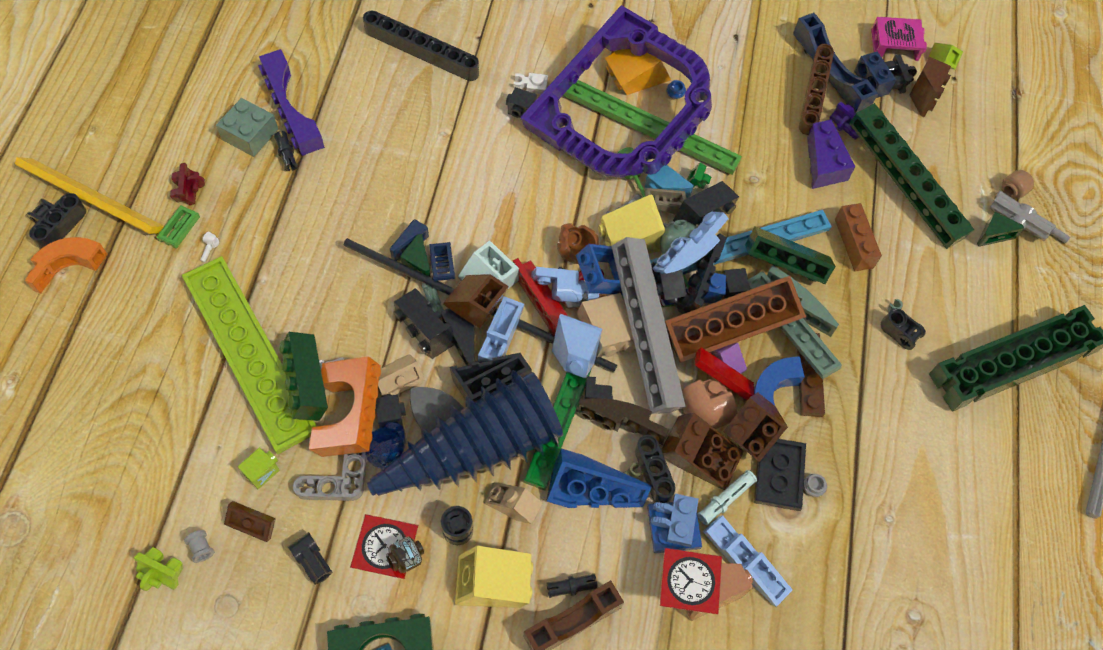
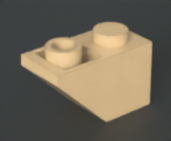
[484,483,543,524]

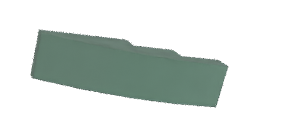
[767,265,839,337]

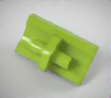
[134,547,183,591]

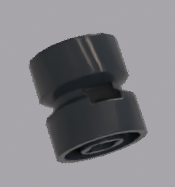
[441,506,474,546]

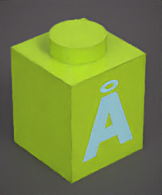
[237,447,280,489]

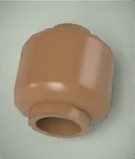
[1002,170,1034,200]

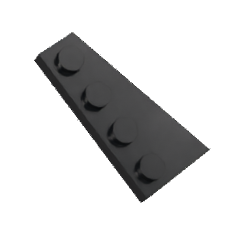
[678,233,727,314]

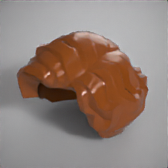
[557,223,599,264]

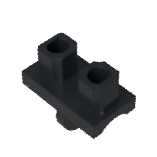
[885,54,917,94]

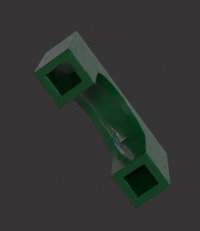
[327,614,434,650]

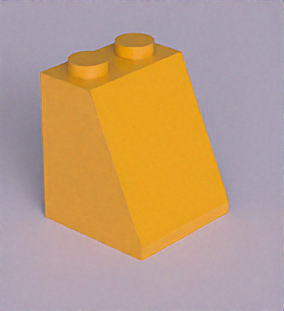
[605,49,671,95]

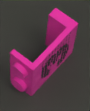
[871,17,927,61]

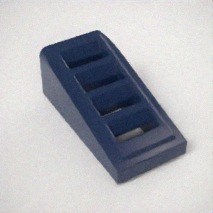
[390,219,429,261]
[429,242,455,281]

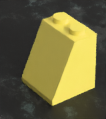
[598,195,665,254]
[455,546,533,608]

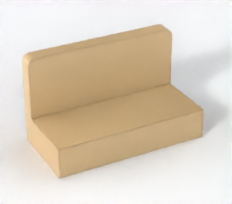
[378,354,425,396]

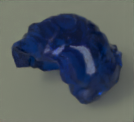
[365,422,407,469]

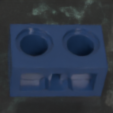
[854,51,896,98]

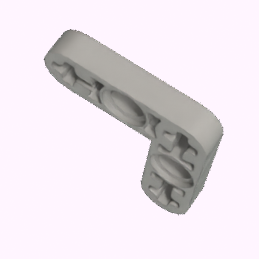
[293,452,367,501]

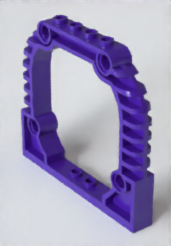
[520,5,712,178]

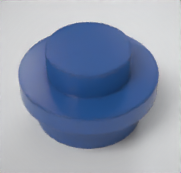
[666,80,686,99]

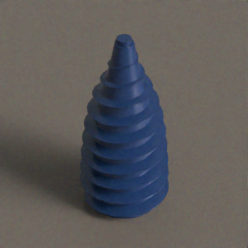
[367,370,563,496]

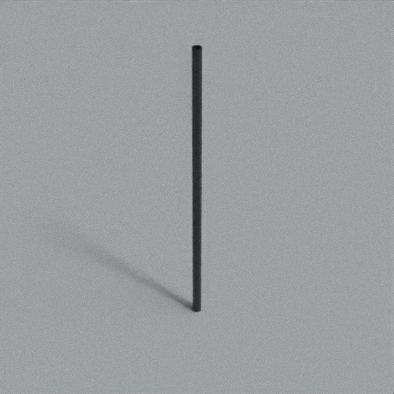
[343,238,618,373]

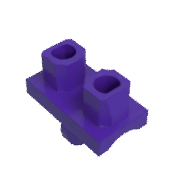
[829,102,859,140]

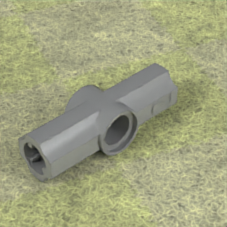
[990,193,1056,241]

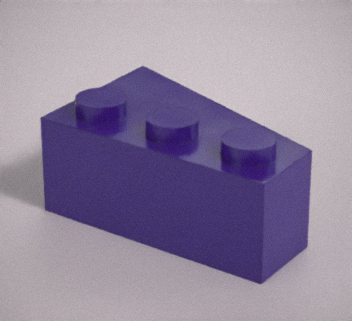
[807,119,855,189]

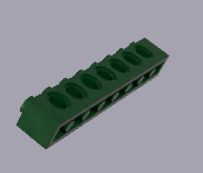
[849,103,975,249]

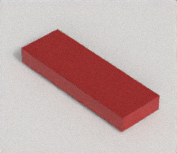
[695,347,754,400]

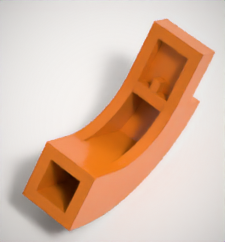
[25,237,107,294]

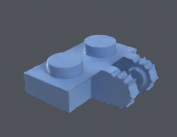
[651,494,699,547]

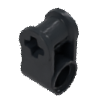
[881,308,926,350]

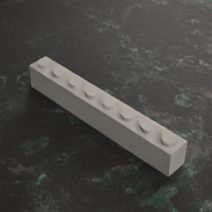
[612,237,686,414]

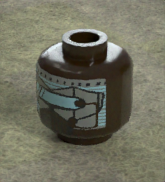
[386,537,424,574]

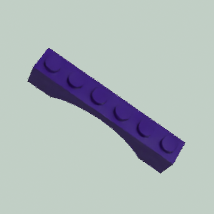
[258,49,325,156]

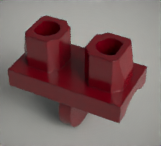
[170,163,205,206]

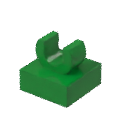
[687,162,712,189]

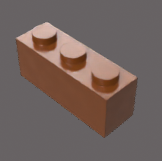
[835,203,882,272]

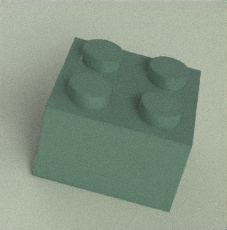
[216,98,279,157]

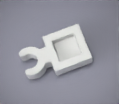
[514,73,548,94]

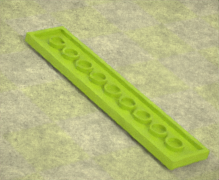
[182,256,317,455]

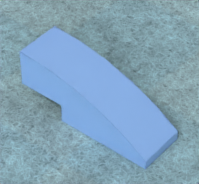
[478,296,524,363]

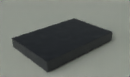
[754,439,806,511]

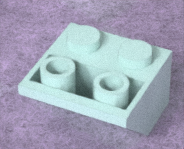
[458,240,519,289]

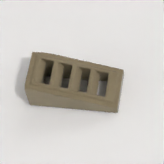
[645,188,686,215]

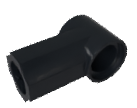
[288,532,333,585]

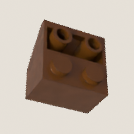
[910,57,951,117]
[443,274,509,329]
[723,392,788,462]

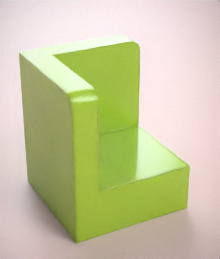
[927,43,963,70]

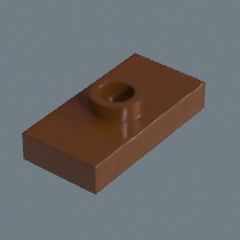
[224,501,276,542]

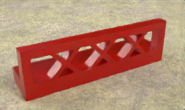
[513,258,568,335]

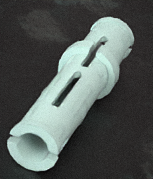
[697,470,757,525]

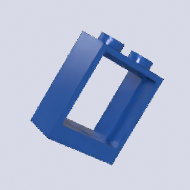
[576,244,623,295]

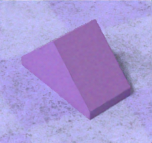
[709,342,747,374]

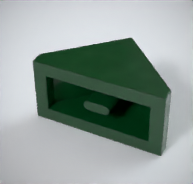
[977,212,1024,247]
[400,234,431,277]

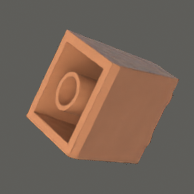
[686,563,753,621]

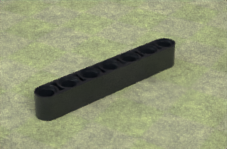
[363,10,479,81]

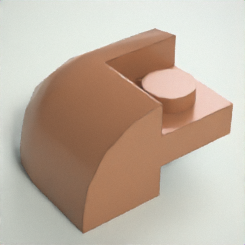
[682,378,737,429]

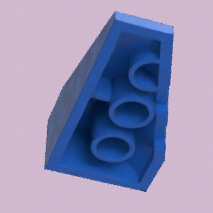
[546,448,652,508]

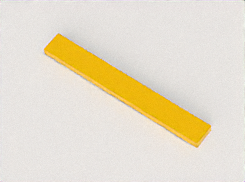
[14,157,164,234]

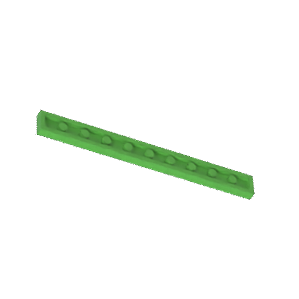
[563,80,742,175]

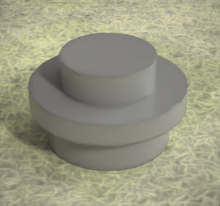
[804,474,827,497]

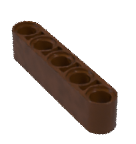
[799,44,834,135]

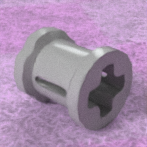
[184,530,215,563]

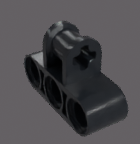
[26,193,86,249]

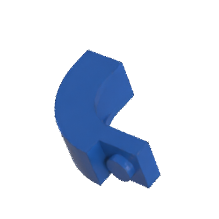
[754,356,804,406]

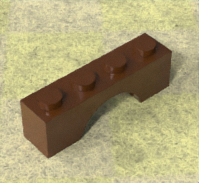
[523,580,624,650]

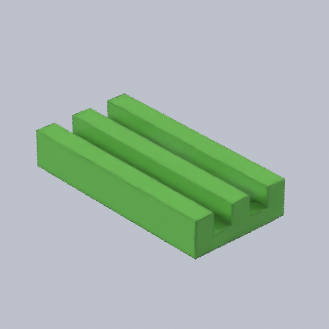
[156,205,200,249]

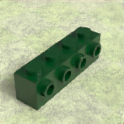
[745,226,836,284]
[279,331,328,421]

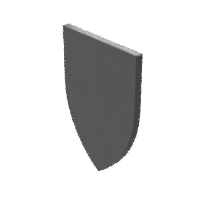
[410,387,464,433]

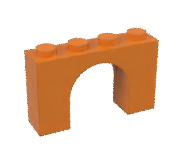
[309,356,381,457]

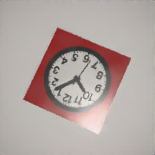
[350,514,419,579]
[660,548,722,614]

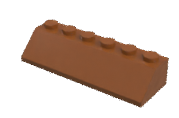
[665,276,806,363]

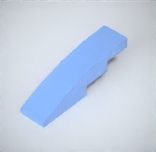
[703,515,792,607]

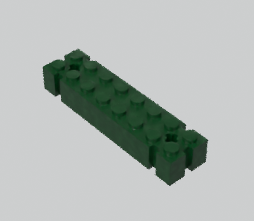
[929,305,1103,412]

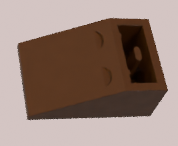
[661,413,744,490]

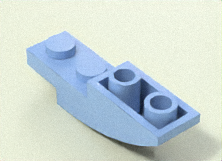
[652,211,729,274]

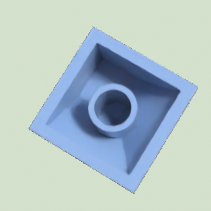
[552,314,602,378]

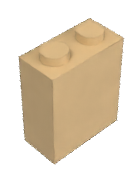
[576,293,635,357]

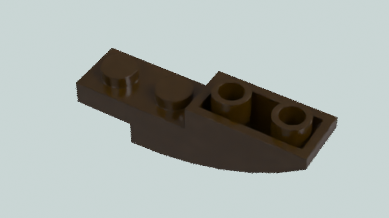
[577,398,669,445]

